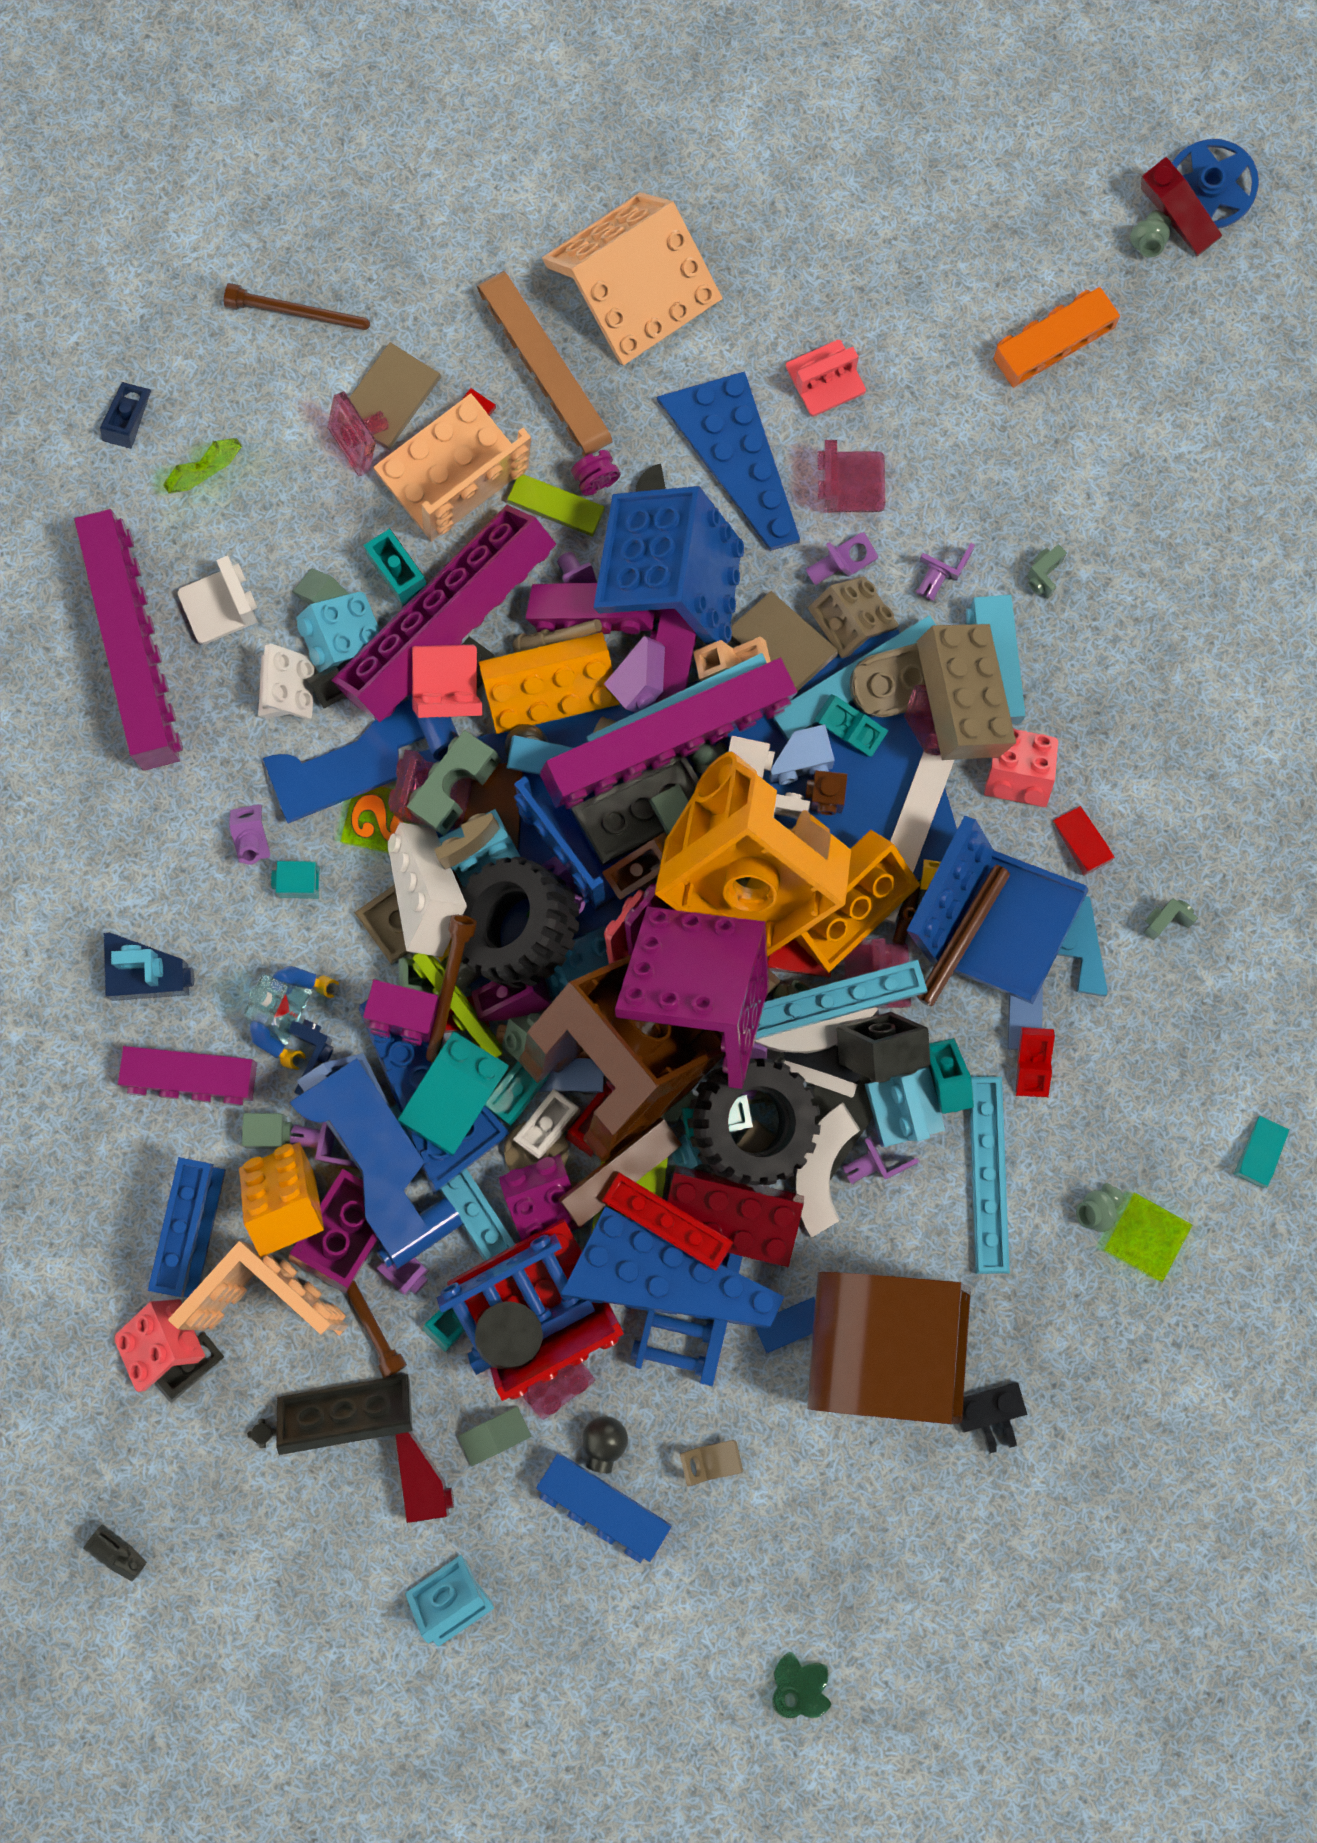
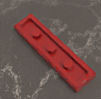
[602,1172,734,1271]

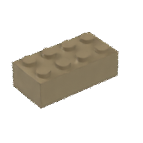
[916,624,1016,760]

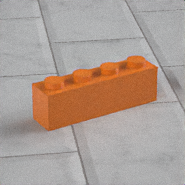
[993,287,1120,388]

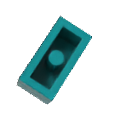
[363,528,427,607]

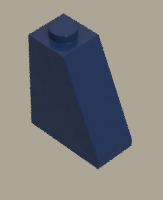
[104,932,195,1001]

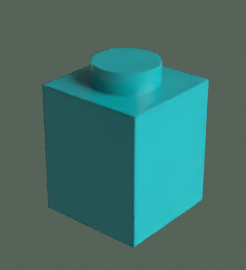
[271,861,320,899]

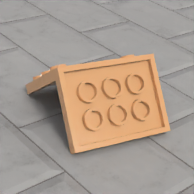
[542,192,723,365]
[373,394,531,542]
[168,1241,348,1336]

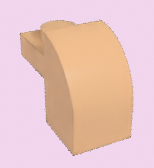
[693,637,771,681]

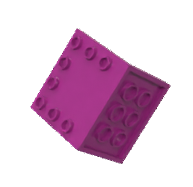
[615,907,769,1089]

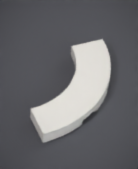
[754,1007,878,1054]
[796,1102,860,1238]

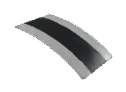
[784,1044,861,1097]

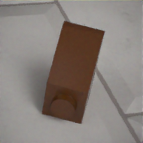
[602,832,668,900]

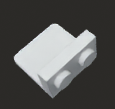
[178,555,258,645]

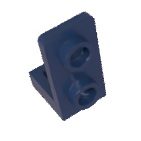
[288,1019,334,1096]

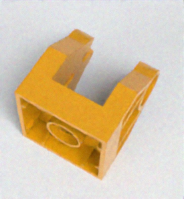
[655,752,851,956]

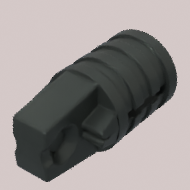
[83,1524,147,1582]

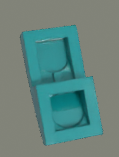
[814,694,888,757]

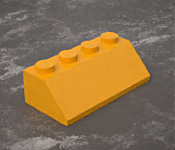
[794,830,920,973]

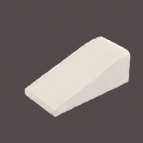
[513,1089,581,1159]

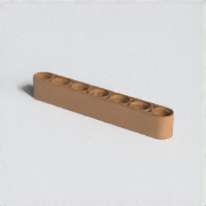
[477,271,613,457]

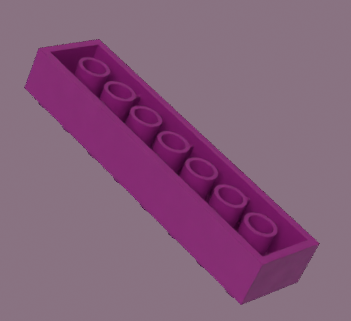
[332,505,557,722]
[74,509,183,771]
[539,657,798,809]

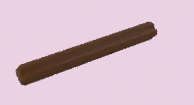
[917,865,1010,1007]

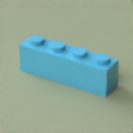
[966,594,1025,724]

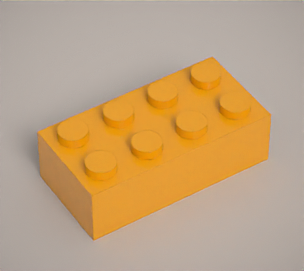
[479,632,620,734]
[239,1142,324,1258]

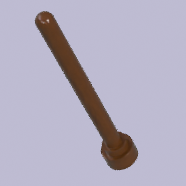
[224,283,370,330]
[426,914,477,1062]
[346,1280,407,1378]

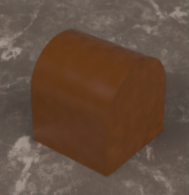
[807,1272,971,1425]

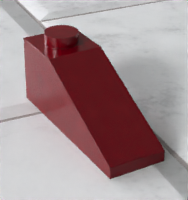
[1141,157,1222,257]
[395,1431,454,1523]

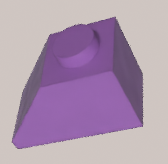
[604,636,665,713]

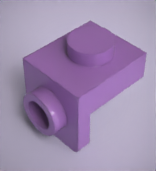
[377,1258,429,1296]

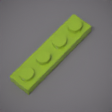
[412,953,503,1058]

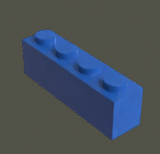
[536,1452,672,1563]

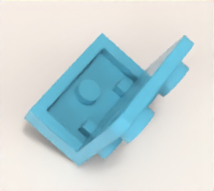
[296,592,380,673]

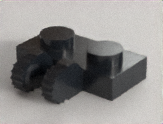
[960,1382,1028,1454]

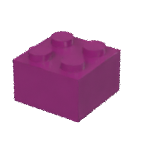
[363,979,439,1046]

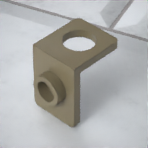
[680,1440,743,1487]

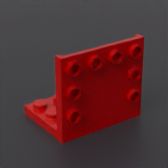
[447,1218,624,1401]

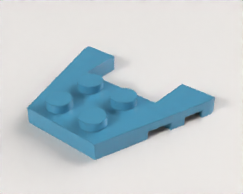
[1057,896,1108,997]

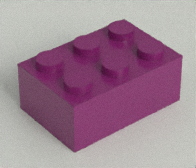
[289,1169,378,1294]

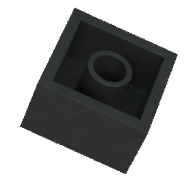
[836,1012,930,1083]

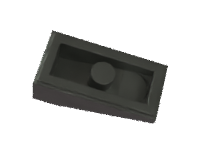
[155,1332,225,1403]

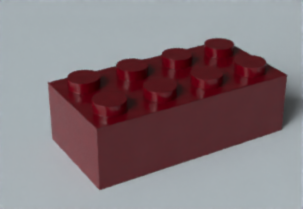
[667,1165,804,1267]

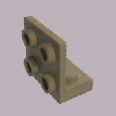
[807,576,899,658]

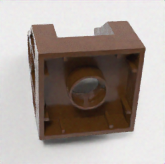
[519,954,726,1162]

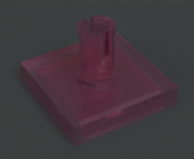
[327,391,389,477]

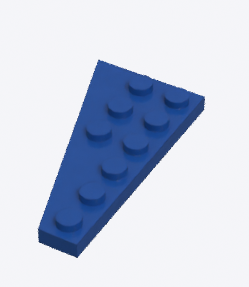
[657,371,800,551]
[359,999,510,1195]
[560,1206,784,1329]

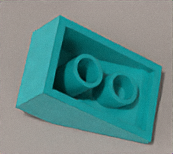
[398,1031,509,1156]

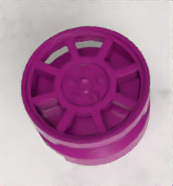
[571,450,621,496]

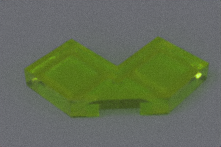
[163,438,242,494]

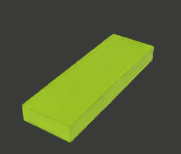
[507,474,605,537]

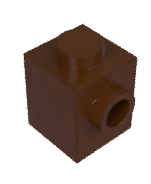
[805,770,848,816]

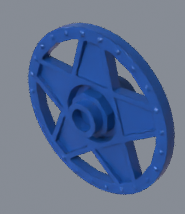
[1172,139,1259,229]

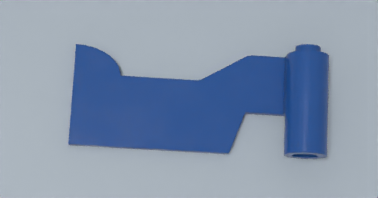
[263,694,459,824]
[289,1058,463,1270]

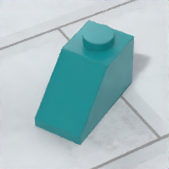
[928,1038,974,1114]

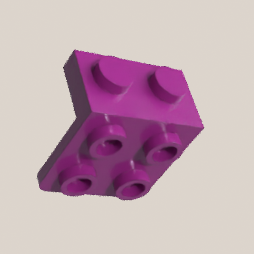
[498,1154,585,1241]

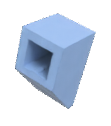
[769,724,835,785]

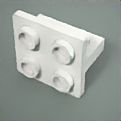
[258,644,315,719]

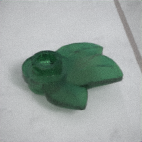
[772,1652,832,1719]

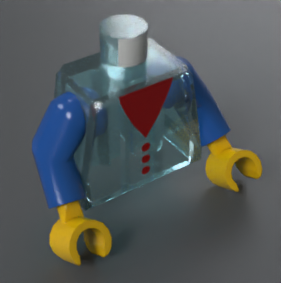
[243,966,339,1070]

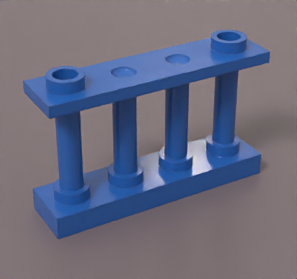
[148,1157,226,1298]
[436,1234,595,1375]
[630,1253,743,1387]

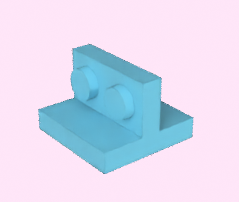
[439,809,521,888]
[865,1067,945,1147]
[405,1555,494,1647]

